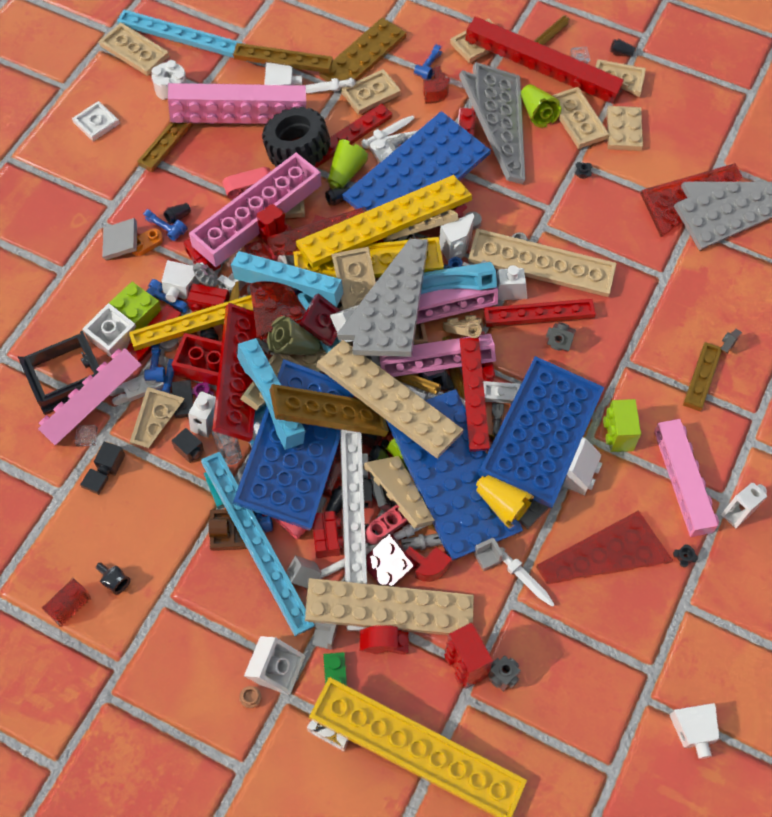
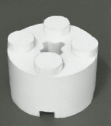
[152,60,187,100]

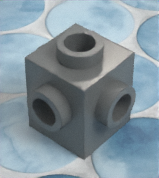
[546,322,576,351]
[488,655,521,692]

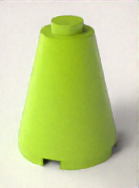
[521,84,562,128]
[327,140,368,188]

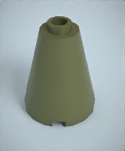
[267,316,321,355]

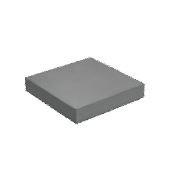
[102,218,137,260]

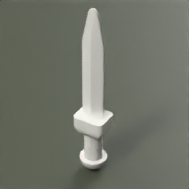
[304,78,355,93]
[361,116,414,149]
[500,547,554,606]

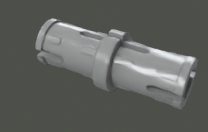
[401,534,442,551]

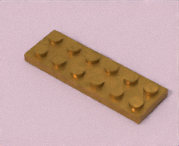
[319,17,407,90]
[269,384,389,436]

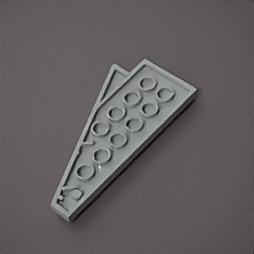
[459,62,525,184]
[674,182,772,251]
[337,239,428,357]

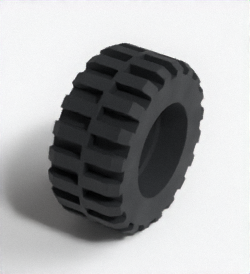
[262,107,331,167]

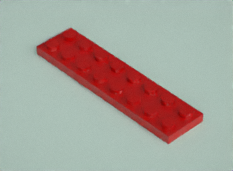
[212,303,263,442]

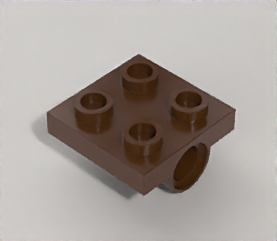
[208,509,247,551]

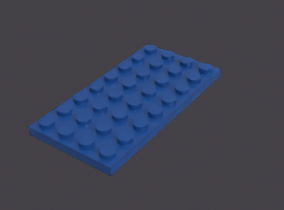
[342,111,491,213]
[478,356,604,508]
[232,359,354,531]
[386,389,523,561]

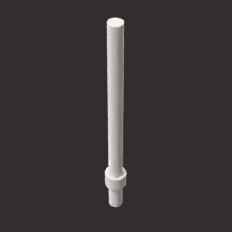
[319,524,426,579]

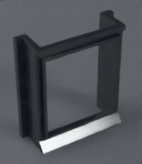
[18,331,99,415]

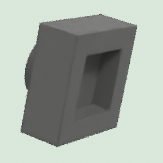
[721,329,742,352]

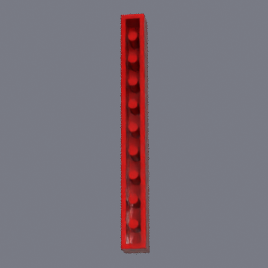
[465,16,624,104]

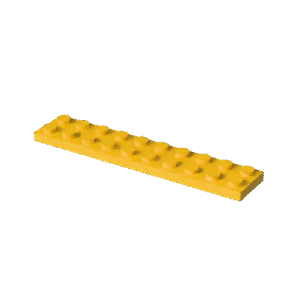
[296,175,472,268]
[309,677,527,817]

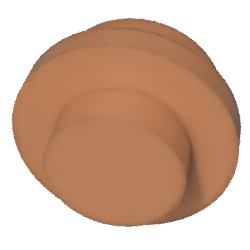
[240,686,261,708]

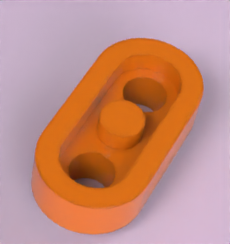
[131,229,163,256]

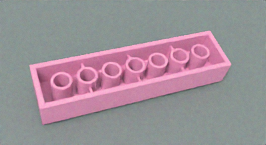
[168,83,306,124]
[189,153,321,267]

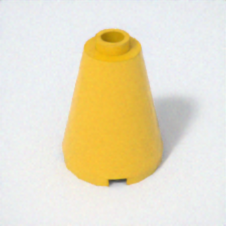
[476,475,534,529]

